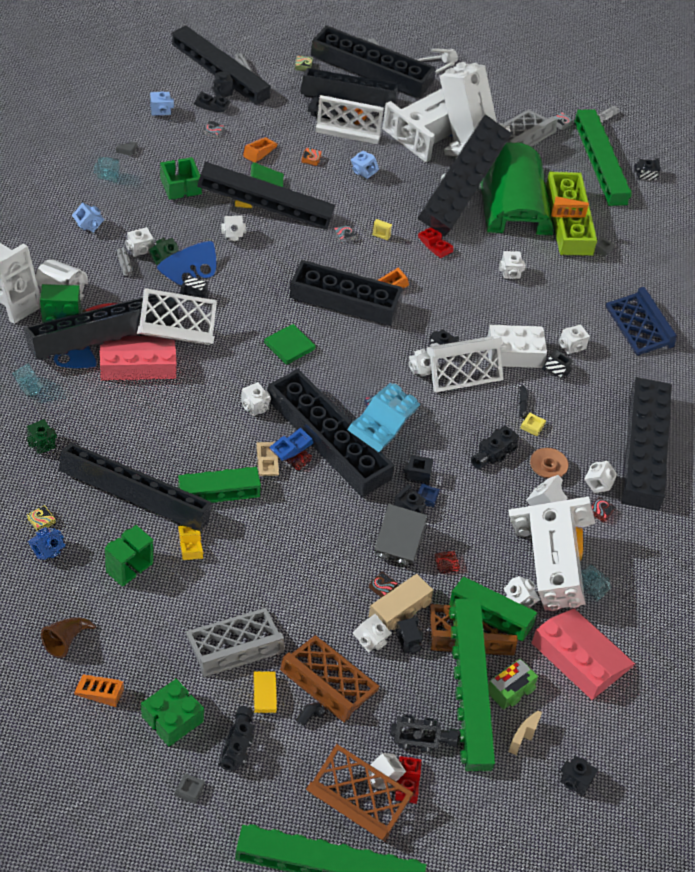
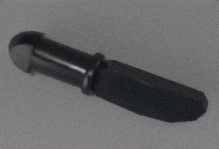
[519,385,528,418]

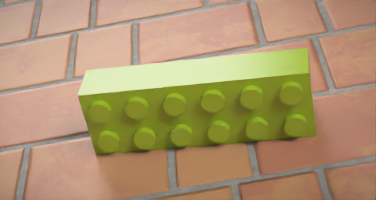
[546,172,597,256]

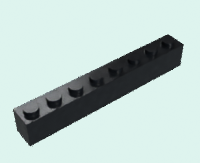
[172,25,271,105]
[197,161,335,230]
[58,442,212,531]

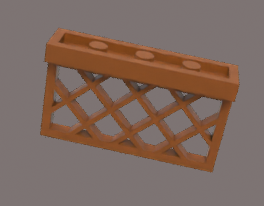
[430,604,518,656]
[280,635,380,723]
[306,744,414,842]

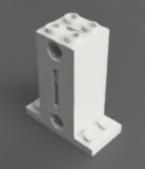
[440,62,510,157]
[382,89,452,162]
[0,243,41,324]
[509,497,595,611]

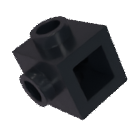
[560,755,598,796]

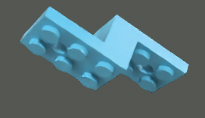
[347,383,420,452]

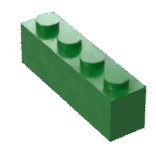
[178,467,261,503]
[449,576,537,641]

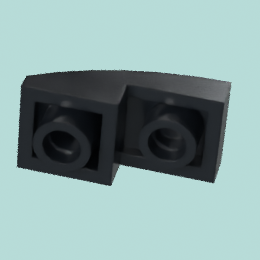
[194,91,231,113]

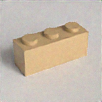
[368,574,433,630]

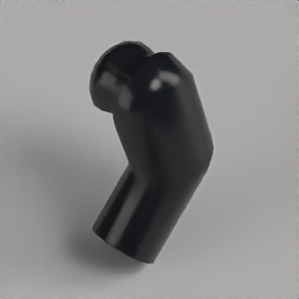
[295,702,327,726]

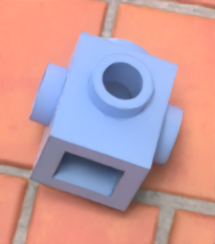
[150,91,174,116]
[351,151,379,179]
[72,203,104,232]

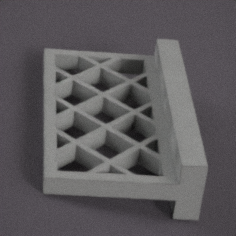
[502,109,557,147]
[186,608,284,677]

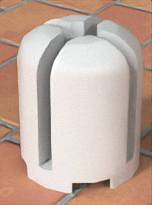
[35,259,88,300]

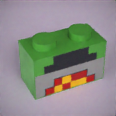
[488,658,538,710]

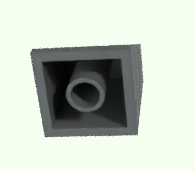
[374,504,427,566]

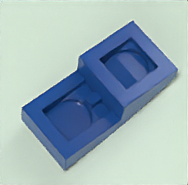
[269,428,314,461]

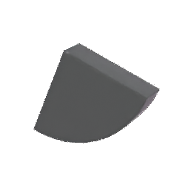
[116,141,138,156]

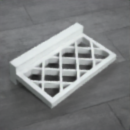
[315,95,384,145]
[137,289,217,345]
[427,336,503,392]

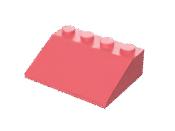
[100,336,176,380]
[531,608,635,700]

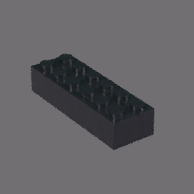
[300,68,399,111]
[289,259,403,326]

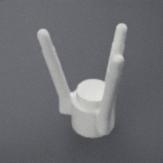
[418,49,458,73]

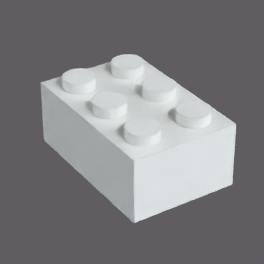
[487,325,547,368]

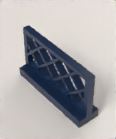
[606,287,677,356]

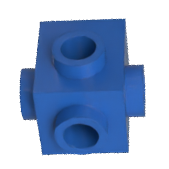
[28,527,66,560]

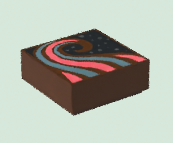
[368,572,398,598]

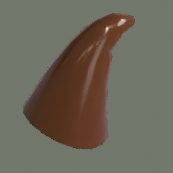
[41,617,96,658]

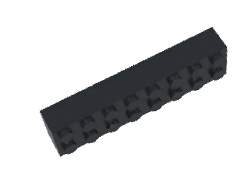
[311,25,436,98]
[417,114,512,237]
[24,291,179,360]
[268,369,395,497]
[621,377,672,511]

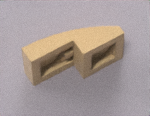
[256,442,279,476]
[508,711,542,755]

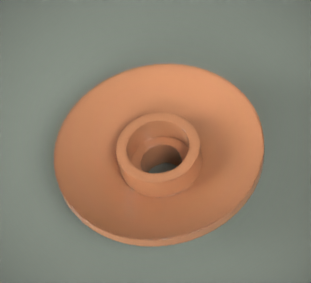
[530,448,568,479]

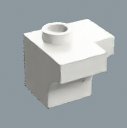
[526,475,568,506]

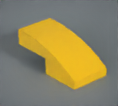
[178,526,203,560]
[253,672,277,713]

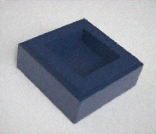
[418,484,440,508]

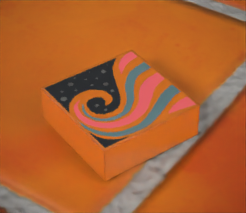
[301,148,322,166]

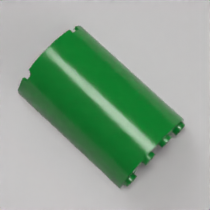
[481,143,553,235]

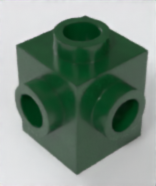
[148,237,179,265]
[26,419,57,454]

